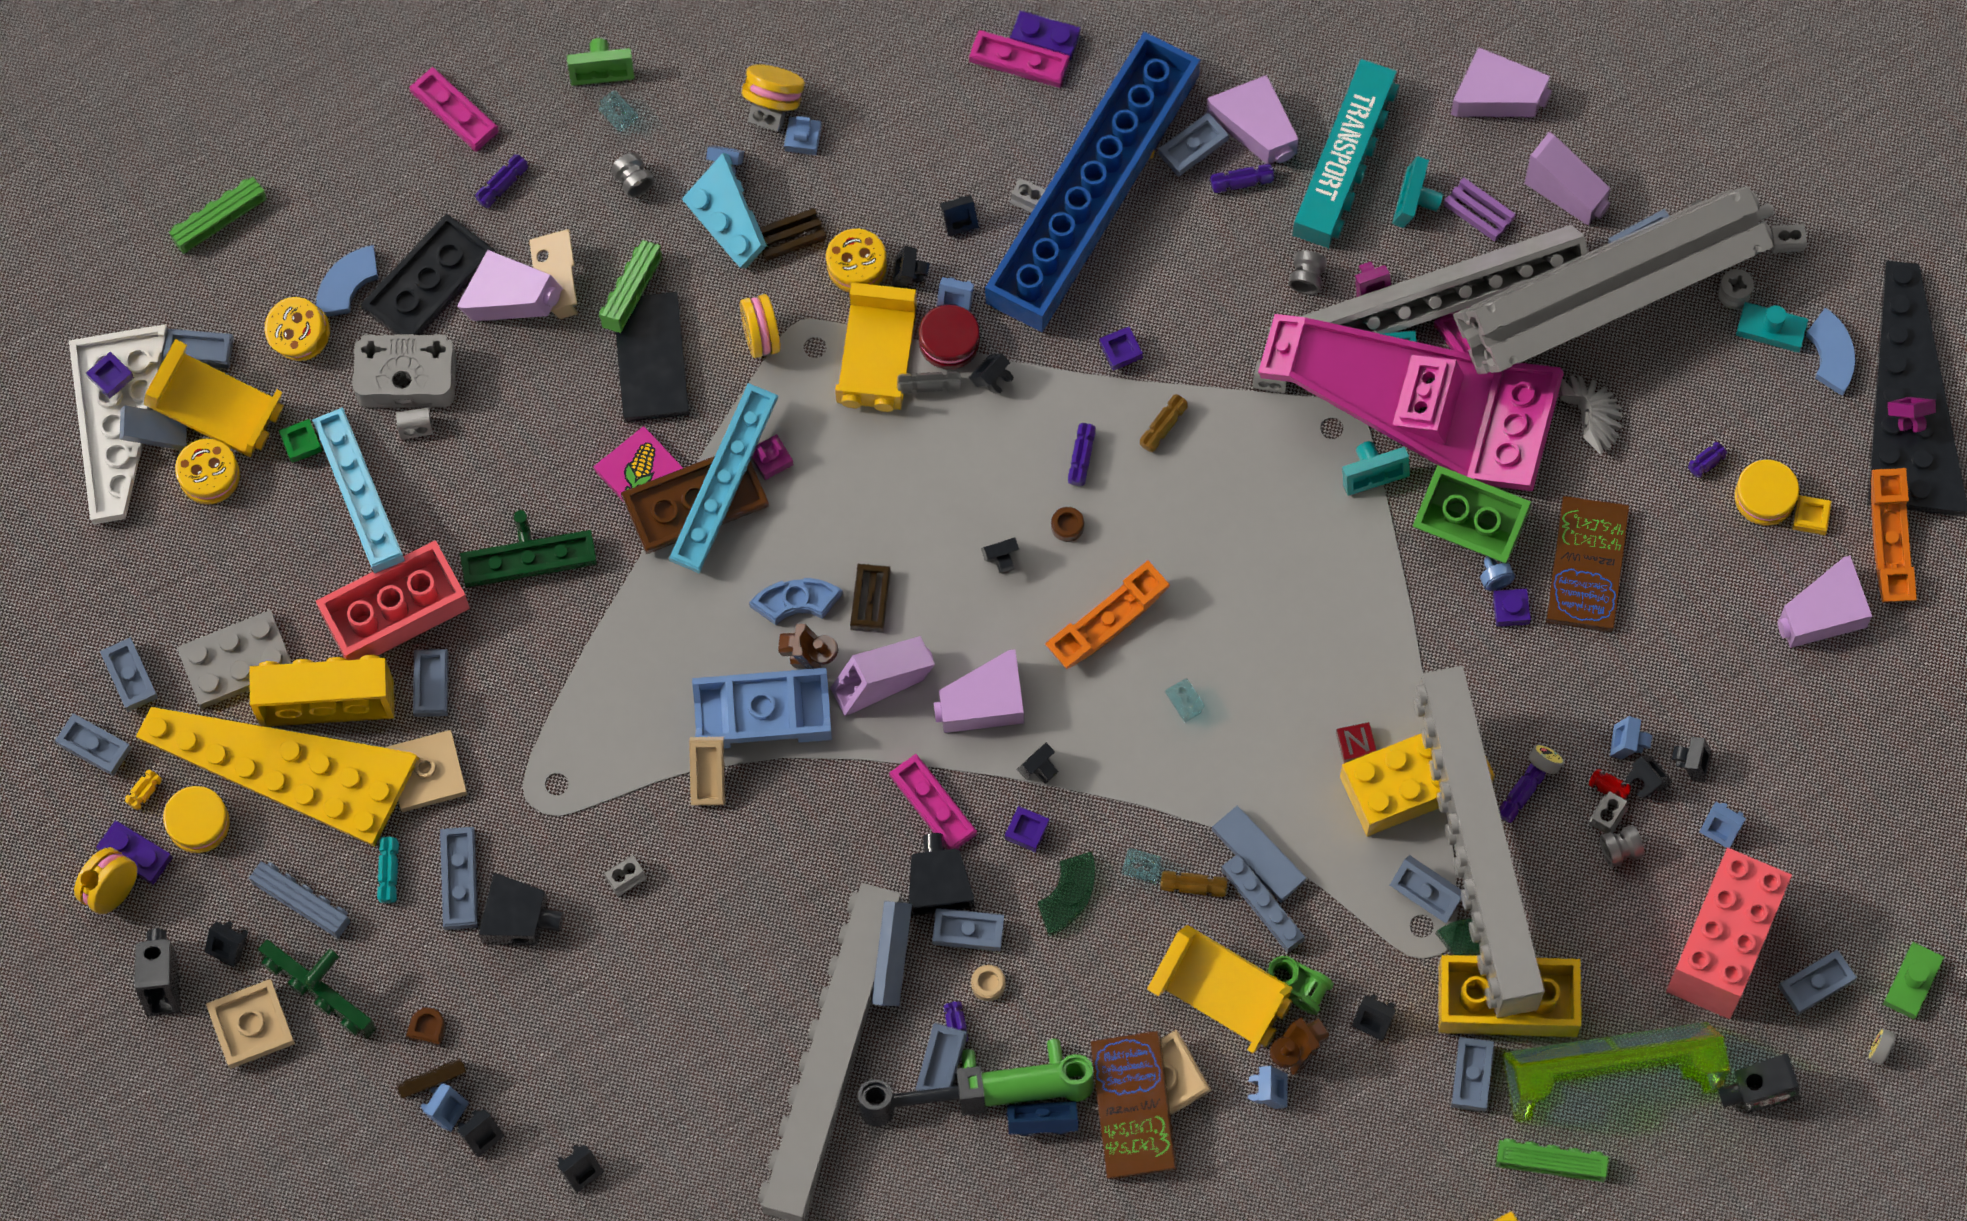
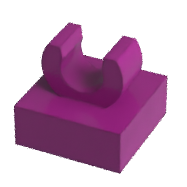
[1355,261,1391,297]
[1888,397,1936,432]
[752,434,794,480]

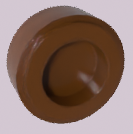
[1051,507,1084,542]

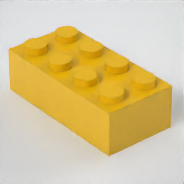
[249,655,395,727]
[1340,733,1495,837]
[1438,955,1581,1037]

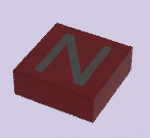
[1336,722,1377,763]

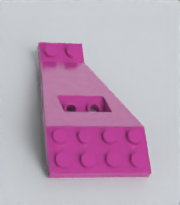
[1258,314,1564,491]

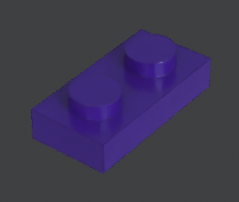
[1010,11,1081,61]
[95,820,173,885]

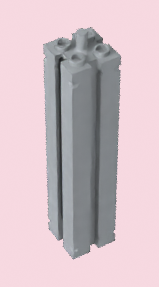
[1453,186,1774,375]

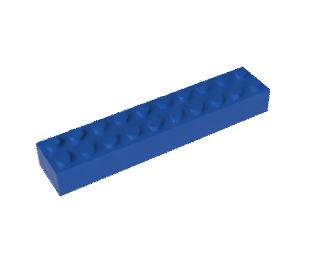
[985,31,1200,333]

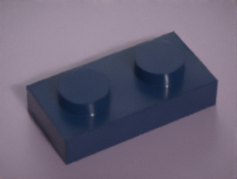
[1007,1101,1078,1136]

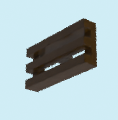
[759,207,827,261]
[850,564,891,633]
[397,1058,466,1099]

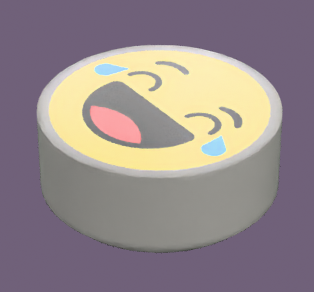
[1529,744,1564,774]
[1868,1028,1896,1065]

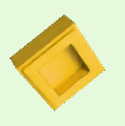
[1792,495,1832,535]

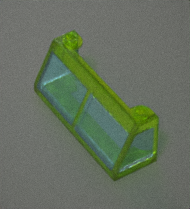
[1502,1022,1730,1122]

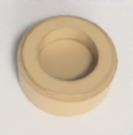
[971,965,1006,1001]

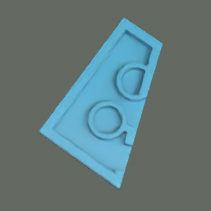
[682,153,767,269]

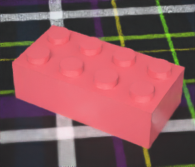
[316,540,470,660]

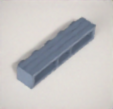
[1221,854,1305,954]
[249,861,350,939]

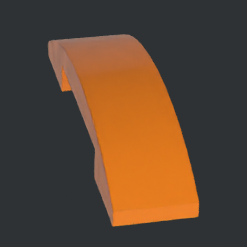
[1871,468,1917,603]
[1045,560,1170,670]

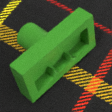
[567,38,635,86]
[1883,942,1944,1019]

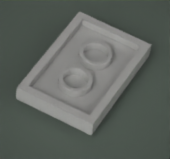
[177,610,292,709]

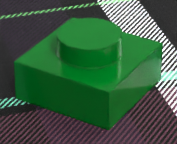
[279,419,322,463]

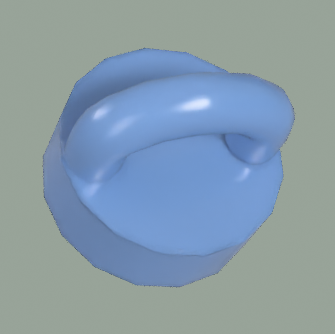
[1480,557,1515,591]

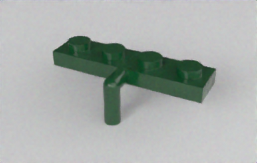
[460,510,597,588]
[258,939,376,1039]

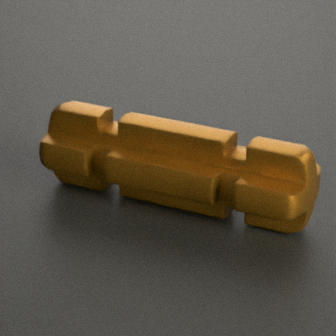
[1140,394,1188,452]
[1160,870,1228,897]

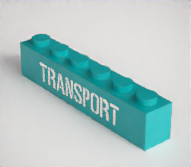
[1293,59,1400,248]

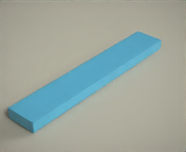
[669,383,779,574]
[312,407,405,573]

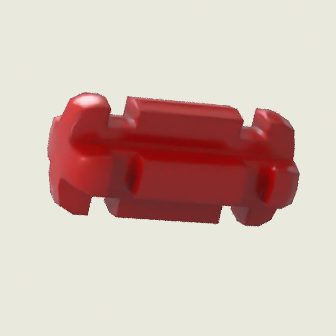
[1589,769,1631,800]

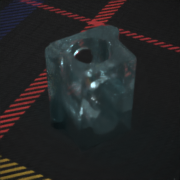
[598,90,639,132]
[1165,678,1205,723]
[1121,848,1162,884]

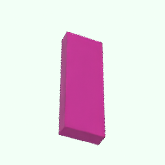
[969,30,1070,88]
[409,67,499,152]
[889,754,977,850]

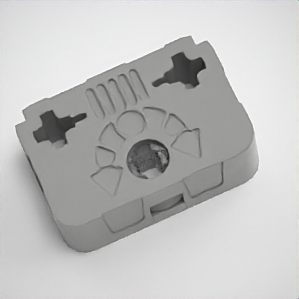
[352,334,457,408]

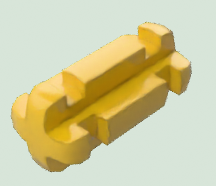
[125,770,162,810]

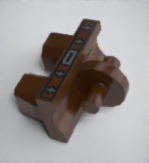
[778,624,839,669]
[1270,1017,1329,1075]

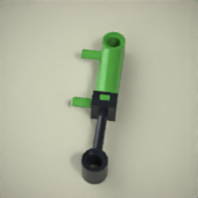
[858,1038,1094,1126]

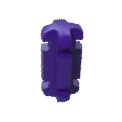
[1688,442,1727,478]
[944,1001,968,1043]

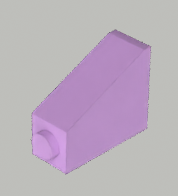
[1451,48,1552,117]
[1207,75,1298,164]
[1525,132,1610,226]
[457,250,563,321]
[1778,556,1872,648]
[830,636,935,716]
[934,650,1024,733]

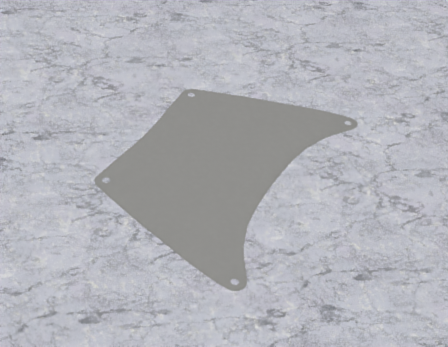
[523,318,1458,959]

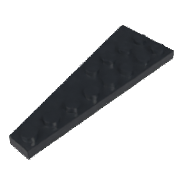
[1867,260,1967,517]

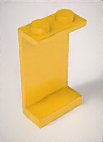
[835,282,917,412]
[143,339,284,458]
[1147,925,1293,1053]

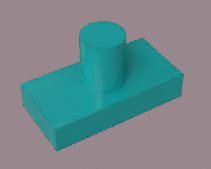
[1392,156,1443,228]
[1735,302,1809,353]
[1342,441,1410,496]

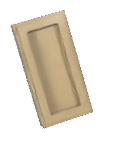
[689,737,725,805]

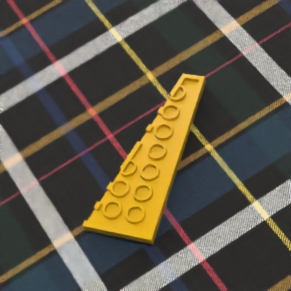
[136,707,419,847]

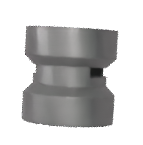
[611,152,655,198]
[1288,250,1327,295]
[1600,825,1645,868]

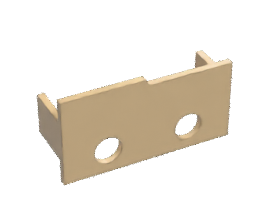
[529,229,578,319]

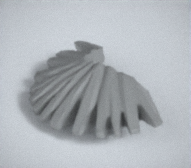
[1559,376,1622,454]

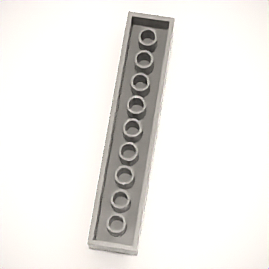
[1413,665,1544,1018]

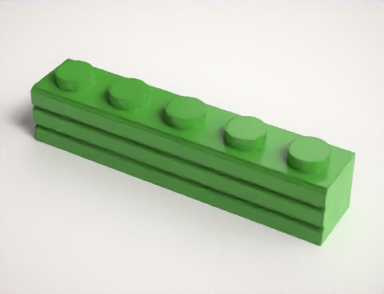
[169,177,267,254]
[599,240,662,333]
[1495,1139,1609,1183]

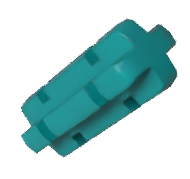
[377,837,399,904]

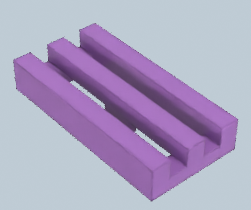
[1443,178,1516,241]

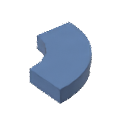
[316,245,379,317]
[1806,308,1855,396]
[749,578,843,625]

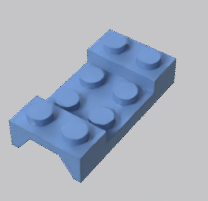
[692,668,832,749]

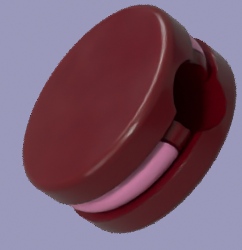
[919,305,980,370]

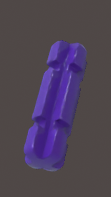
[475,154,528,208]
[1210,164,1274,193]
[1068,423,1096,486]
[1499,763,1546,823]

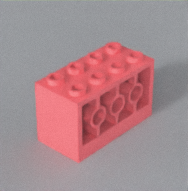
[1666,847,1792,1019]

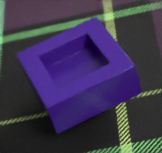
[1099,326,1143,371]
[86,352,134,399]
[1493,589,1531,627]
[1004,806,1049,853]

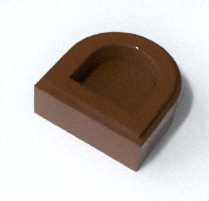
[406,1007,446,1047]

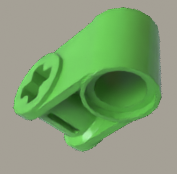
[1267,956,1334,1015]

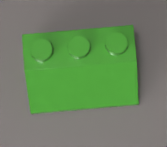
[1412,465,1531,564]

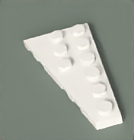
[69,324,168,524]

